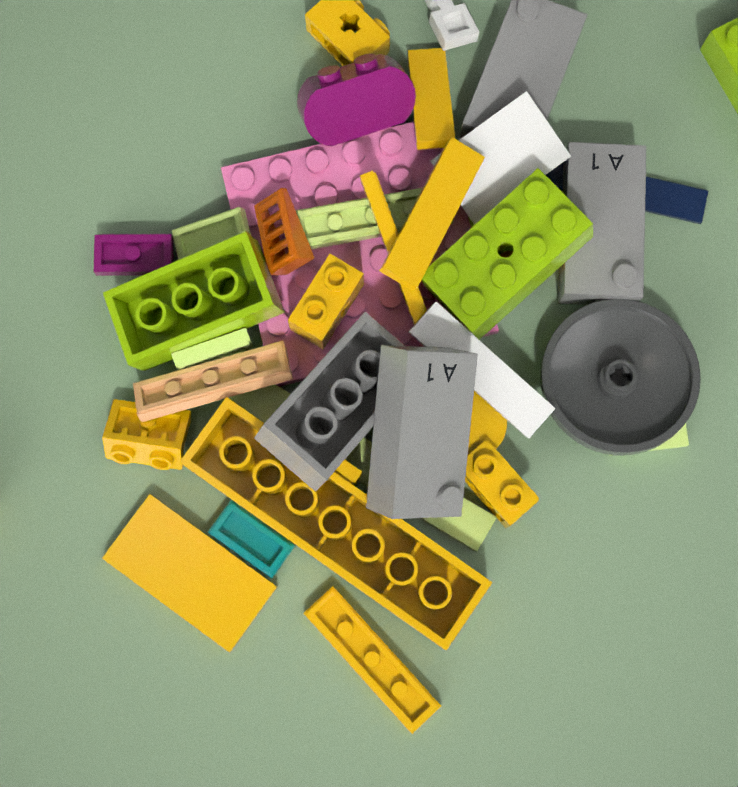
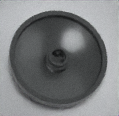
[540,299,701,456]

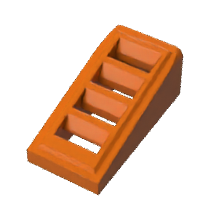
[254,188,315,275]

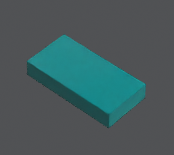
[208,500,296,579]

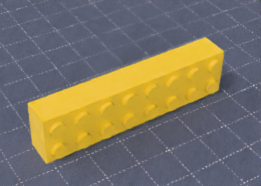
[179,397,493,651]

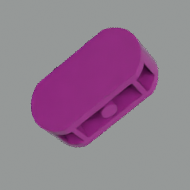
[297,54,416,146]

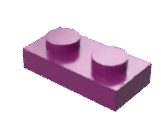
[93,234,174,276]

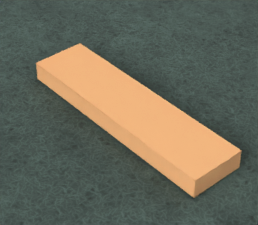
[133,340,293,422]

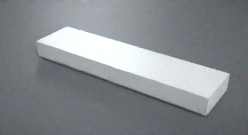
[409,302,556,438]

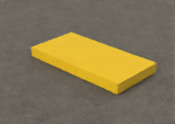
[102,494,277,653]

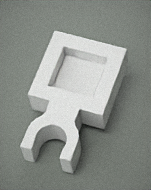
[424,0,479,51]

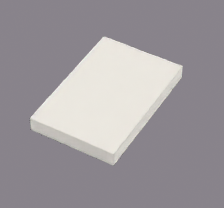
[430,91,571,225]

